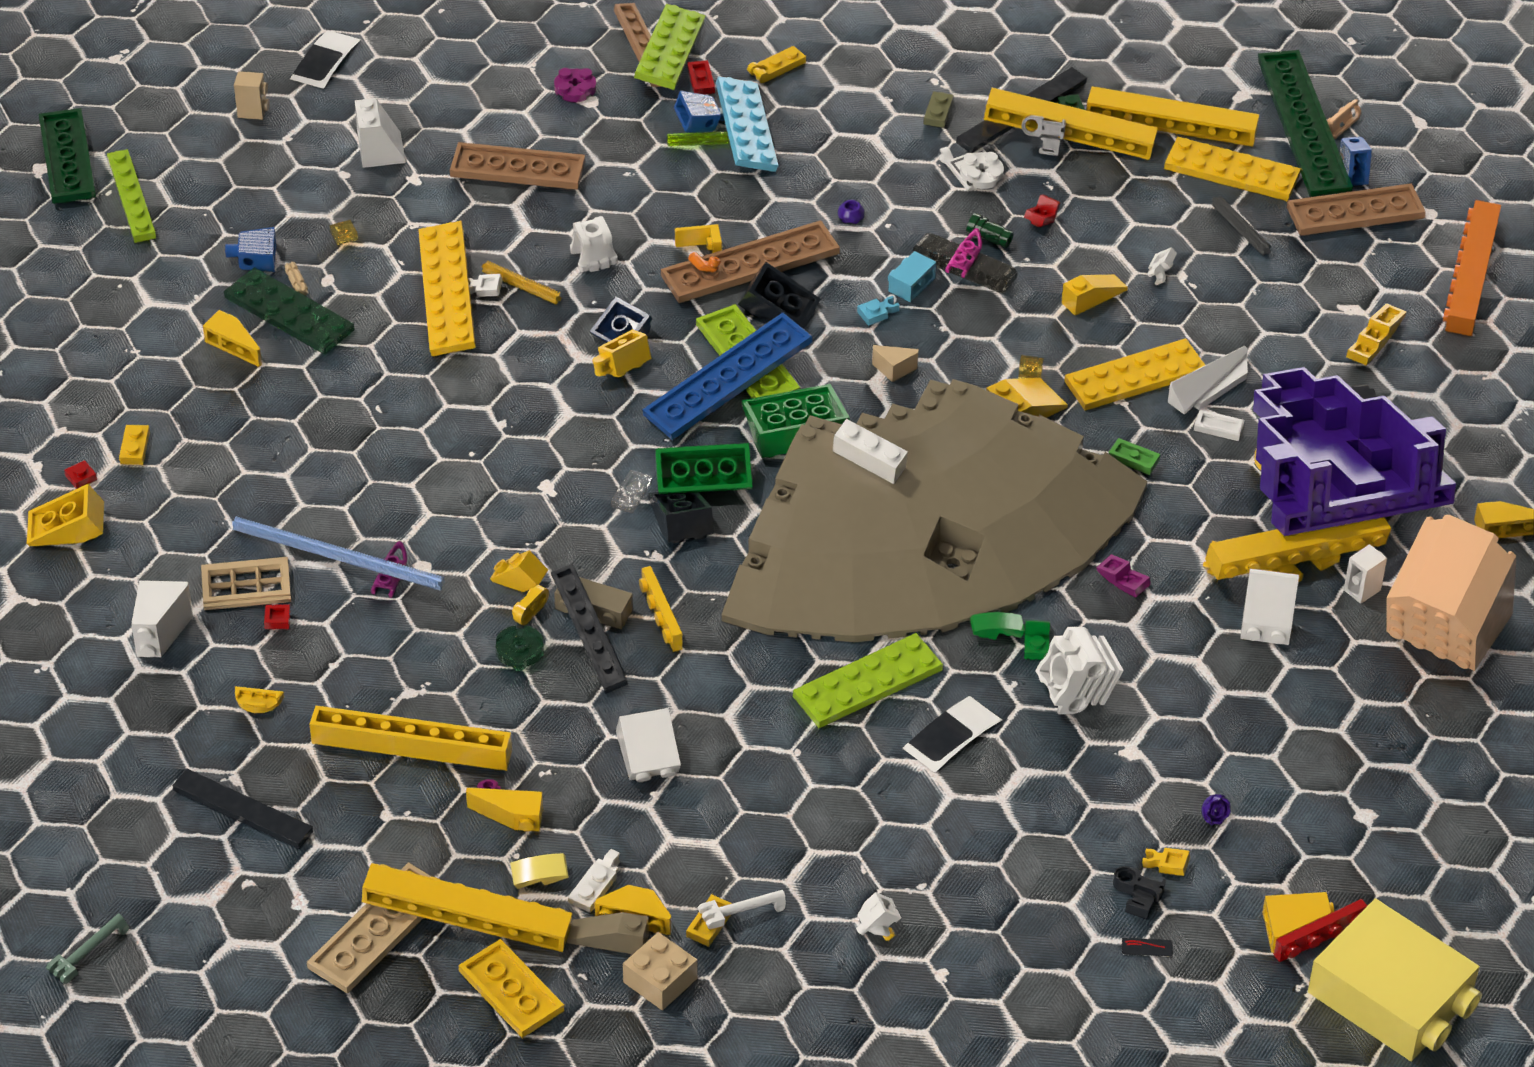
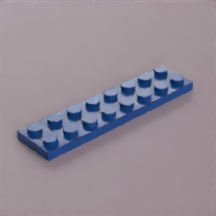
[642,313,813,440]

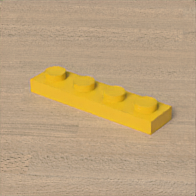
[639,566,682,652]

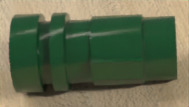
[966,213,1014,248]

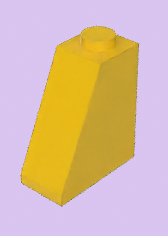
[1262,892,1334,953]

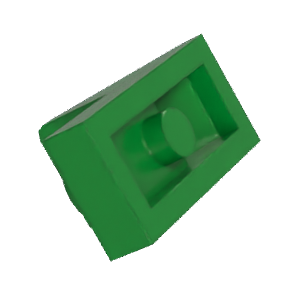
[1024,620,1050,660]

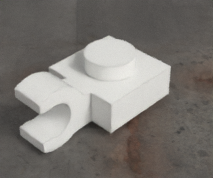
[1148,247,1177,285]

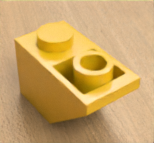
[490,550,548,592]

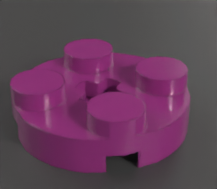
[554,68,596,102]

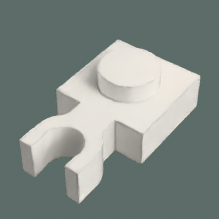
[468,274,502,297]

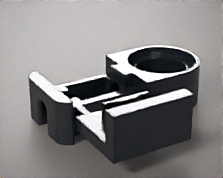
[1113,866,1166,919]

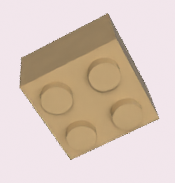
[623,932,697,1011]

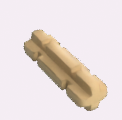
[285,262,308,297]

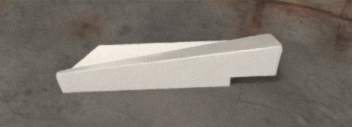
[1168,346,1248,414]

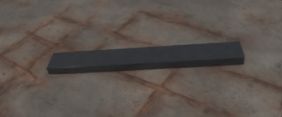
[956,67,1087,153]

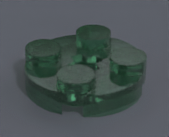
[495,625,544,671]

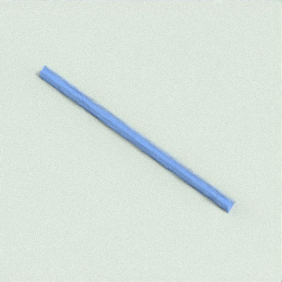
[232,516,445,591]

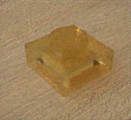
[329,220,358,245]
[1019,355,1044,378]

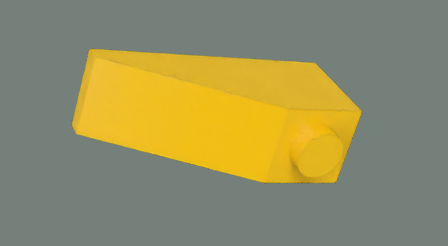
[1062,274,1128,316]
[203,310,262,367]
[1474,501,1534,538]
[466,788,543,832]

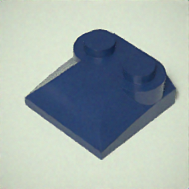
[590,296,653,342]

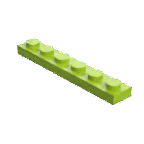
[107,149,156,243]

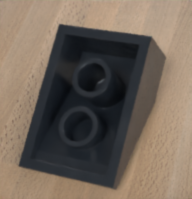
[738,262,821,329]
[648,492,714,543]

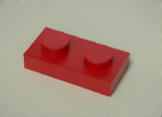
[687,60,715,95]

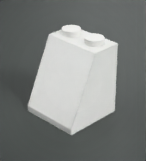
[355,98,406,168]
[131,581,193,657]
[616,708,681,782]

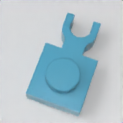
[857,296,900,326]

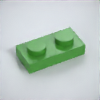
[1108,438,1160,475]

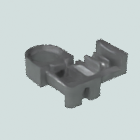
[1022,115,1066,156]

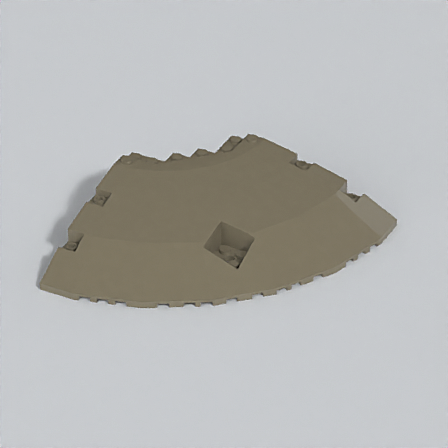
[721,379,1148,642]

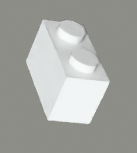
[1344,544,1387,604]

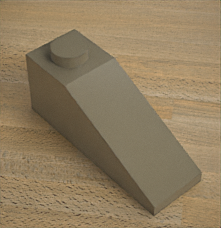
[567,912,649,954]

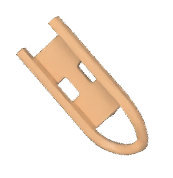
[1327,99,1361,139]

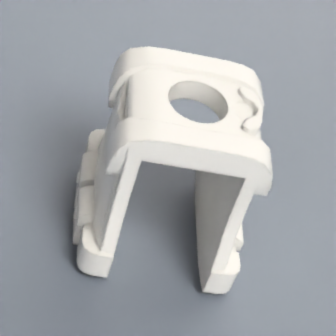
[570,216,618,272]

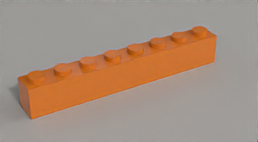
[1443,200,1501,336]

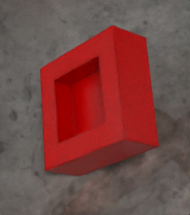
[64,460,97,489]
[264,604,291,629]

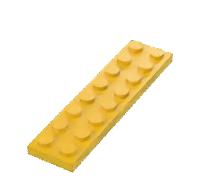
[418,221,476,356]

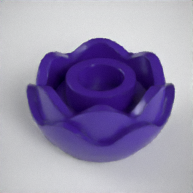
[838,200,865,224]
[1201,794,1231,825]

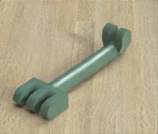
[46,913,129,984]

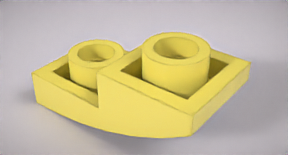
[510,853,569,889]

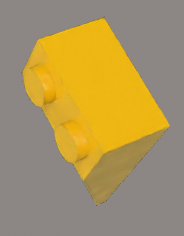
[986,378,1068,418]
[27,484,104,547]

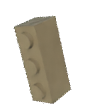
[554,577,633,629]

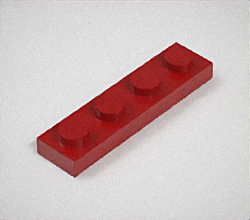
[1274,899,1367,962]

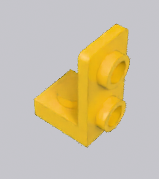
[675,224,722,253]

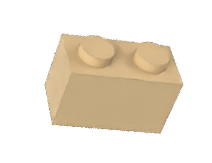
[234,71,270,120]

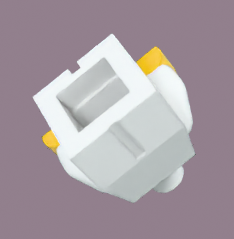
[856,892,901,941]

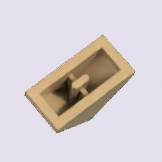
[872,345,919,382]

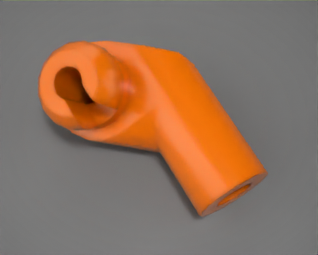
[688,252,721,272]

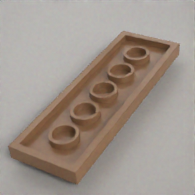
[450,142,585,190]
[1287,183,1426,236]

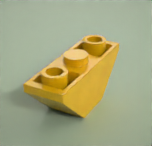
[595,885,671,935]

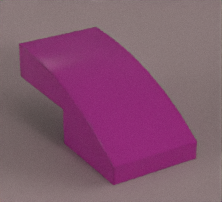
[1097,554,1151,597]

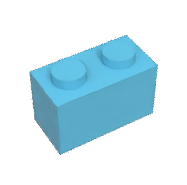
[888,251,936,302]

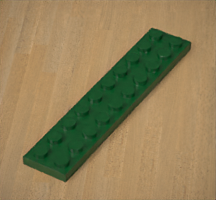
[1258,50,1353,197]

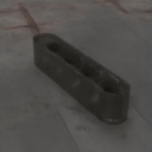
[912,233,1018,293]

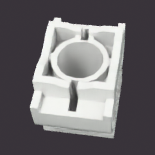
[1036,627,1124,714]

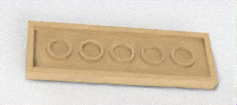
[307,863,431,994]

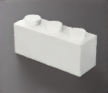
[833,419,908,484]

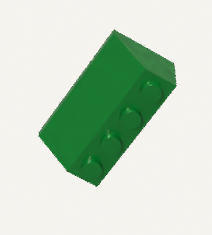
[655,443,752,494]

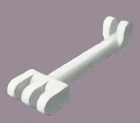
[698,890,786,929]

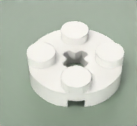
[960,152,1004,189]

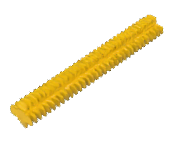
[481,260,562,304]

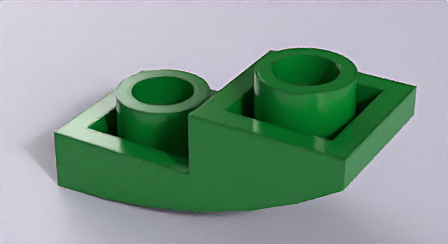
[970,612,1025,640]

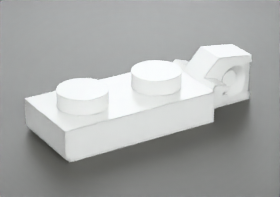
[568,849,620,913]

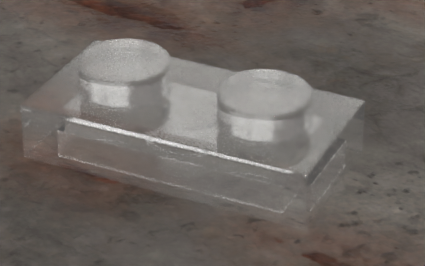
[611,470,652,514]

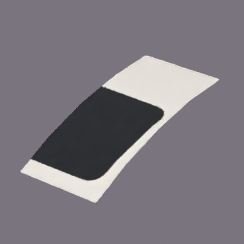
[290,30,361,89]
[903,696,1002,773]

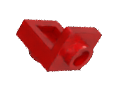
[1024,194,1060,227]

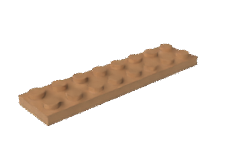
[661,220,840,303]

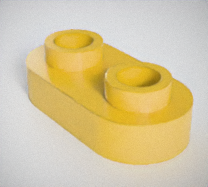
[512,585,549,625]

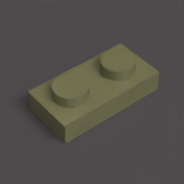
[923,91,954,128]

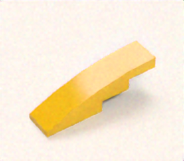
[1346,304,1407,366]

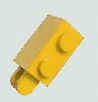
[592,329,652,377]

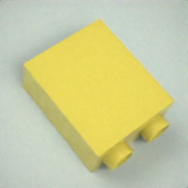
[1308,898,1482,1062]

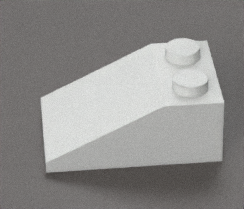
[1240,569,1299,645]

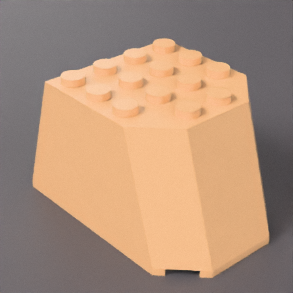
[1386,515,1516,671]

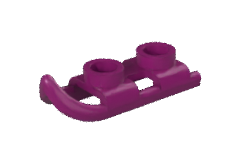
[371,541,407,598]

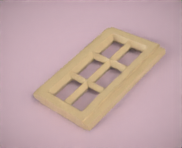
[201,557,291,610]

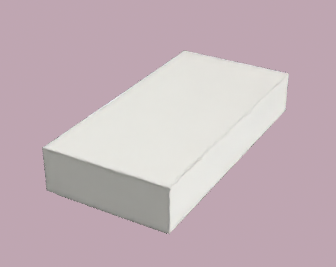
[1194,410,1245,441]

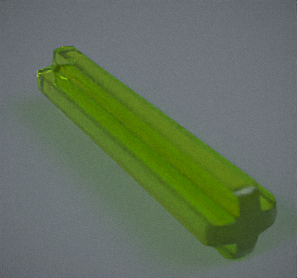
[667,131,730,146]

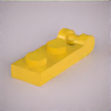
[747,46,806,83]

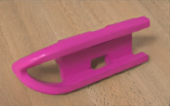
[945,228,982,278]

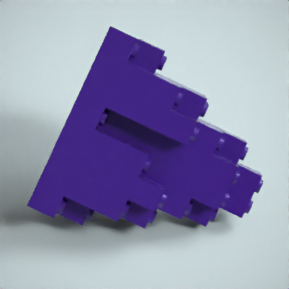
[1253,367,1456,536]

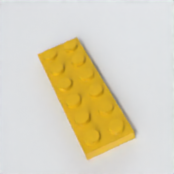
[1164,136,1301,201]
[1064,338,1205,411]

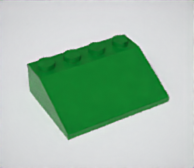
[742,384,850,458]

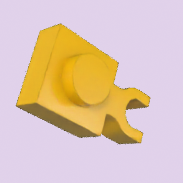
[1142,848,1190,876]

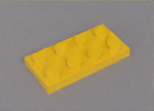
[458,939,564,1038]

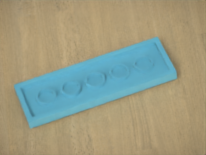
[716,76,778,172]

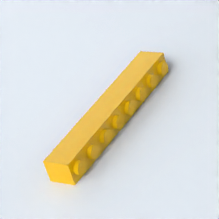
[1086,86,1259,147]
[984,88,1158,160]
[1205,517,1391,580]
[309,706,512,771]
[362,863,572,952]

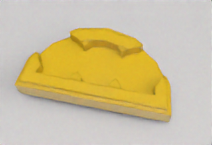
[235,686,284,713]

